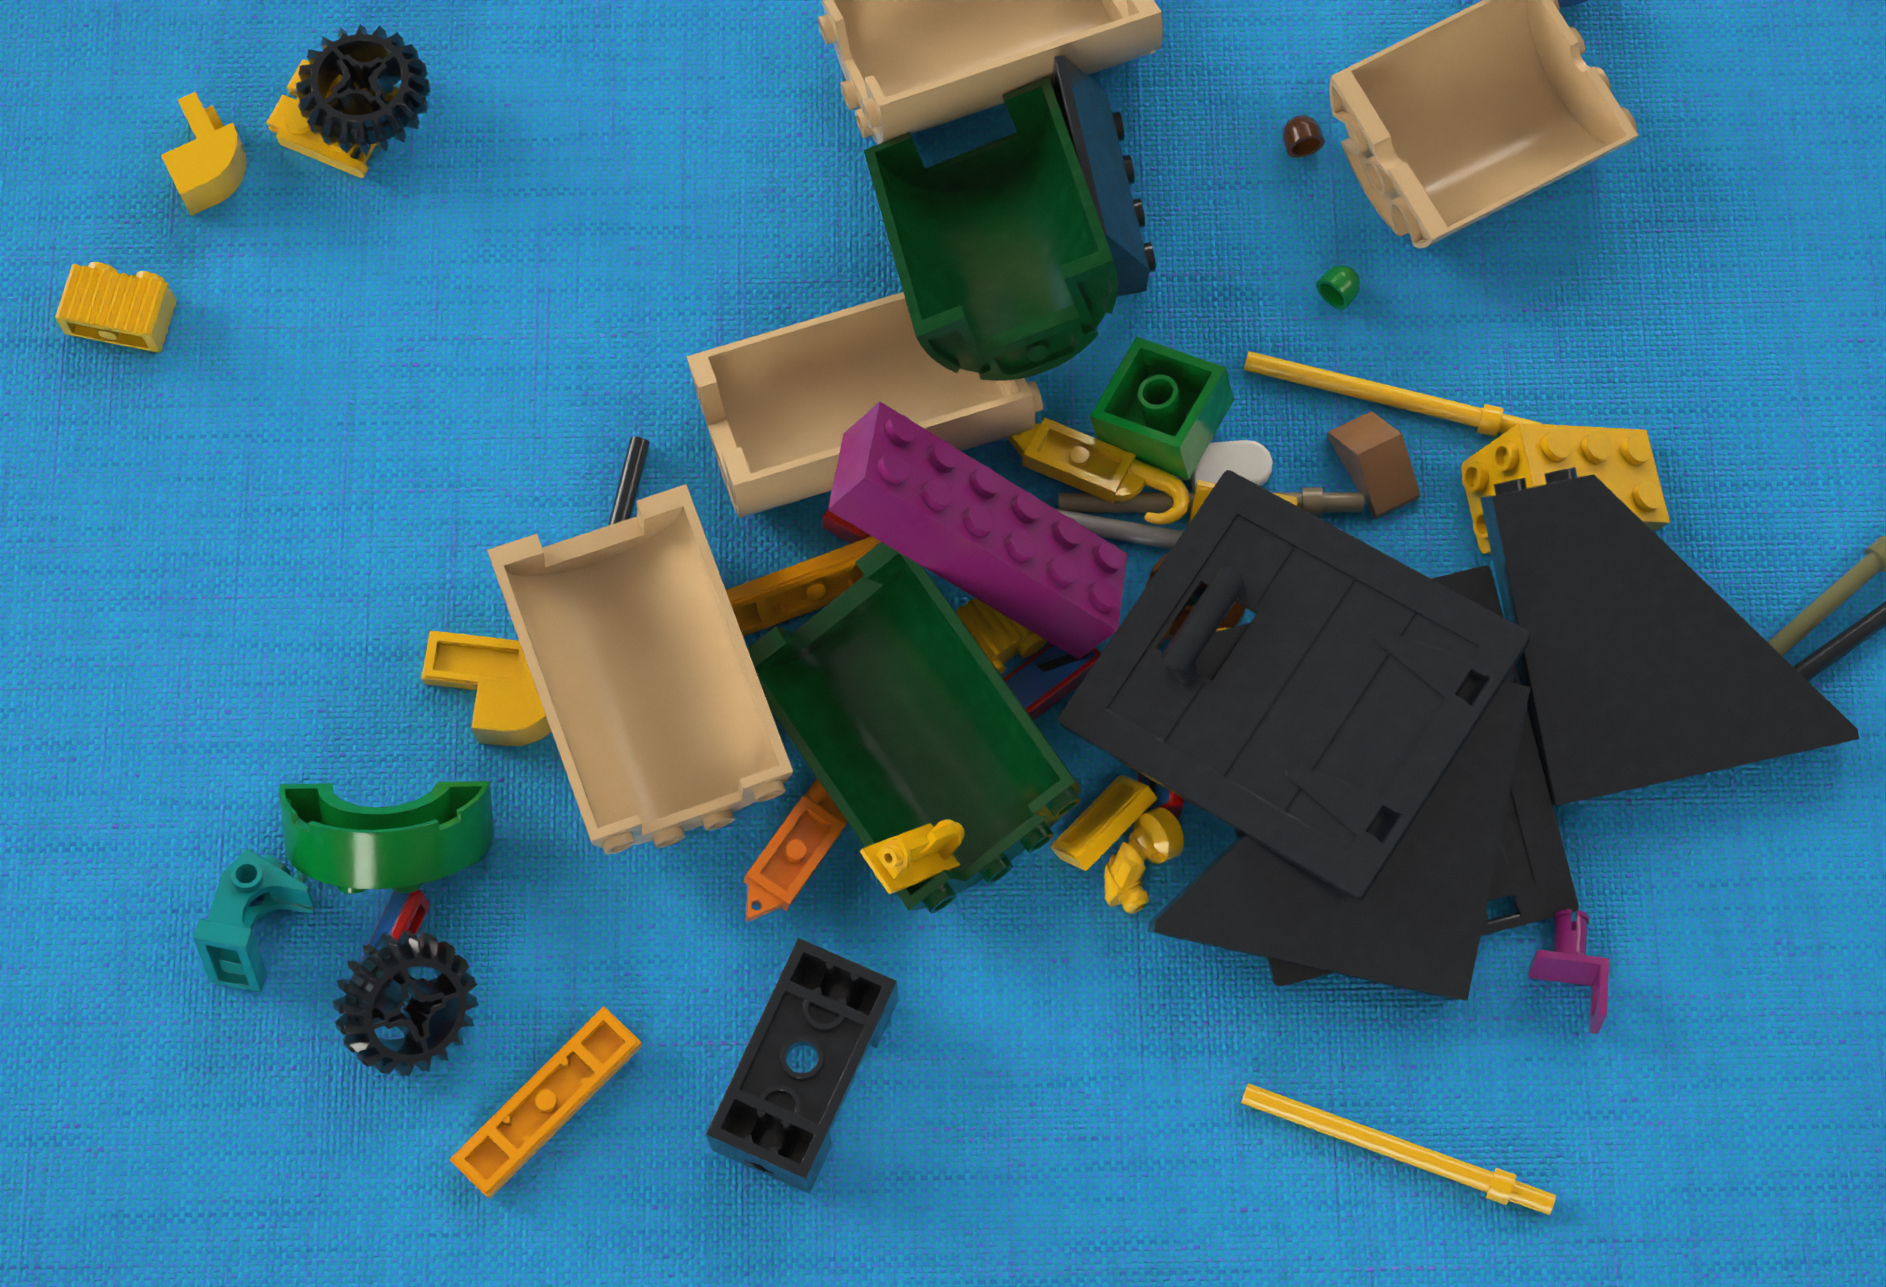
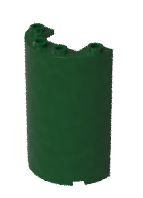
[864,77,1118,381]
[747,542,1081,914]

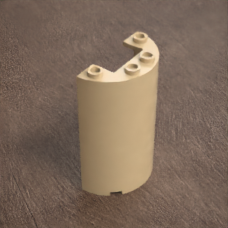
[817,0,1163,144]
[686,292,1043,518]
[487,484,793,855]

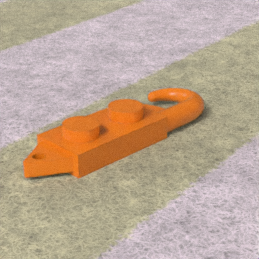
[743,778,847,922]

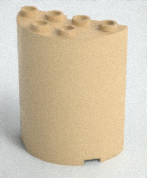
[1329,0,1638,248]

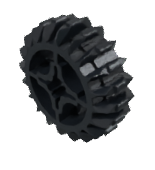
[296,24,431,156]
[332,930,479,1076]

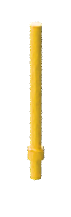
[1244,351,1542,437]
[1241,1083,1556,1215]

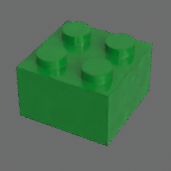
[1090,337,1234,480]

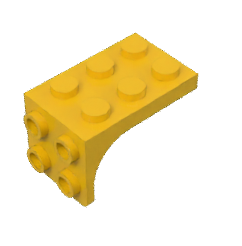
[1461,423,1670,554]

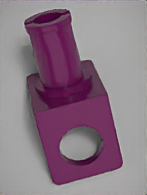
[1529,909,1609,1034]

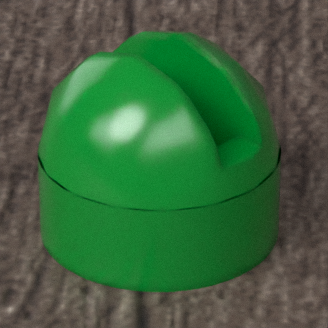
[1316,265,1360,310]

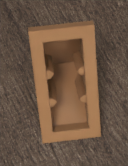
[1327,411,1420,519]

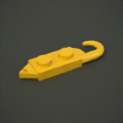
[1007,418,1190,525]

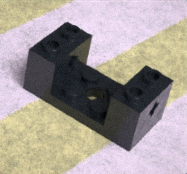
[706,938,898,1194]

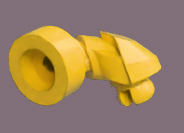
[1104,807,1184,914]

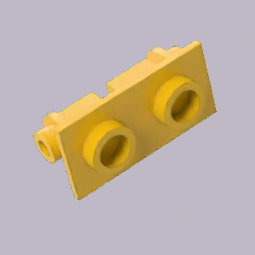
[859,819,965,895]

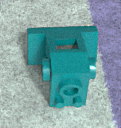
[193,849,315,992]

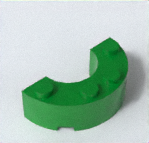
[279,781,494,894]

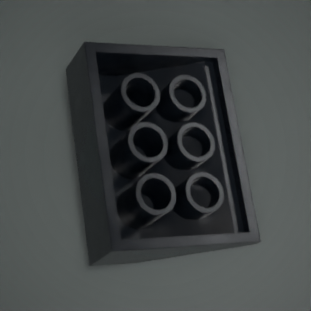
[1052,55,1156,296]

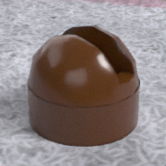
[1283,115,1325,158]

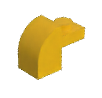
[161,92,247,216]
[471,655,551,746]

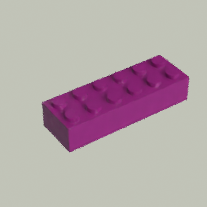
[828,402,1127,659]

